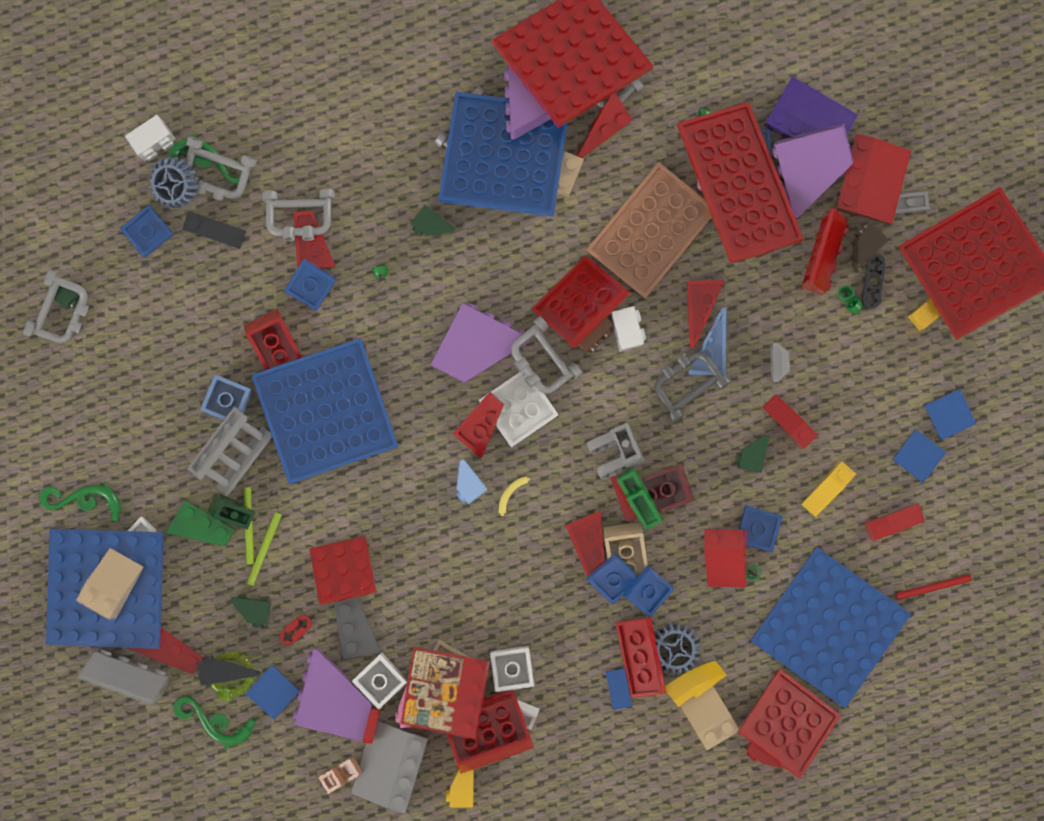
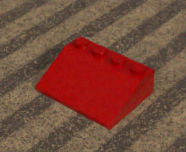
[836,134,911,225]
[801,208,849,295]
[447,689,534,774]

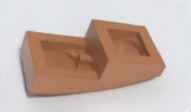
[318,756,363,794]

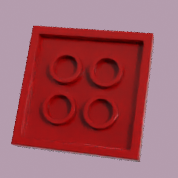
[309,536,377,605]

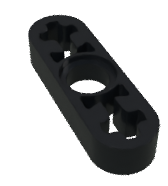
[862,254,885,309]

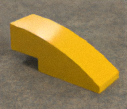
[665,661,726,707]

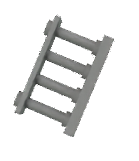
[187,407,272,496]

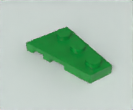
[166,500,235,546]

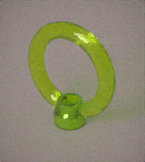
[211,651,254,702]

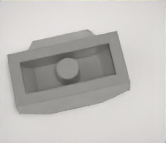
[771,343,790,383]

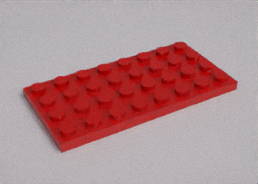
[677,102,804,264]

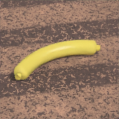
[498,476,530,516]

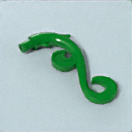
[168,134,249,185]
[39,482,121,521]
[173,696,256,750]

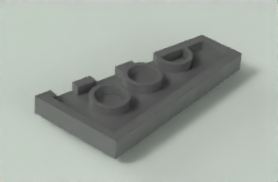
[334,597,381,659]

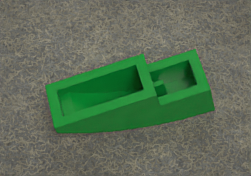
[617,466,663,530]

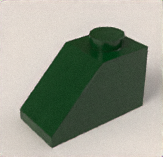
[411,205,455,237]
[735,435,770,473]
[208,493,255,530]
[231,596,271,628]

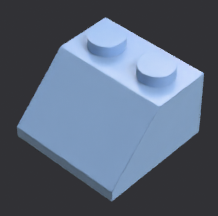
[456,459,487,504]

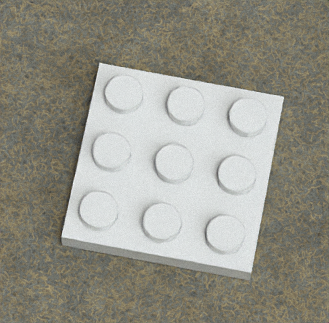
[479,371,558,447]

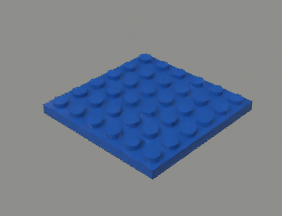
[438,92,568,217]
[251,338,398,484]
[46,529,164,649]
[750,547,911,708]

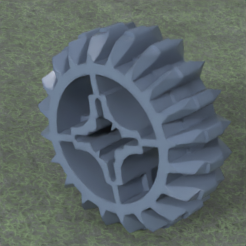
[147,157,199,209]
[655,623,701,675]

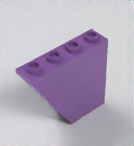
[504,64,551,139]
[773,123,854,218]
[431,303,531,383]
[293,648,373,741]

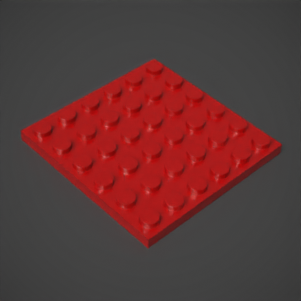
[492,0,653,128]
[898,187,1044,341]

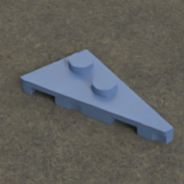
[689,308,727,375]

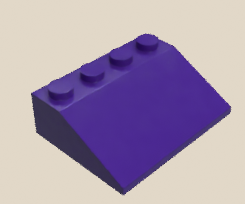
[763,76,858,139]

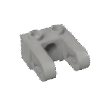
[587,423,645,480]

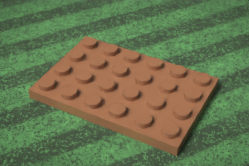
[586,162,712,299]

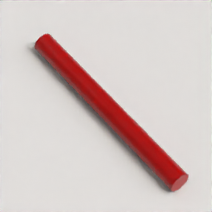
[895,574,972,601]

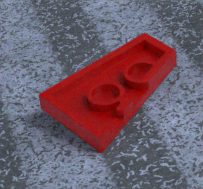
[293,211,336,269]
[453,392,504,459]

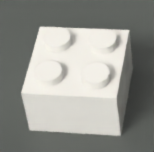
[125,115,176,161]
[610,306,646,352]
[490,646,534,692]
[352,652,408,709]

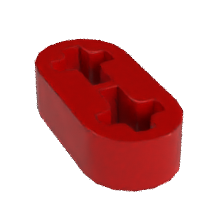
[279,615,312,645]
[363,707,381,745]

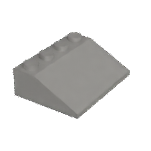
[78,649,170,705]
[351,721,429,813]

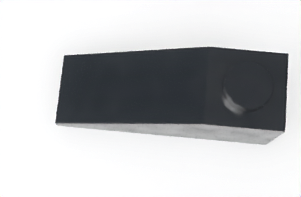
[182,211,246,249]
[197,656,261,686]

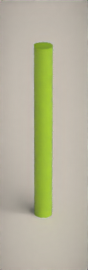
[243,487,254,564]
[247,512,282,586]

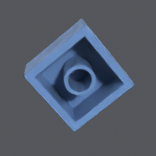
[200,375,253,420]

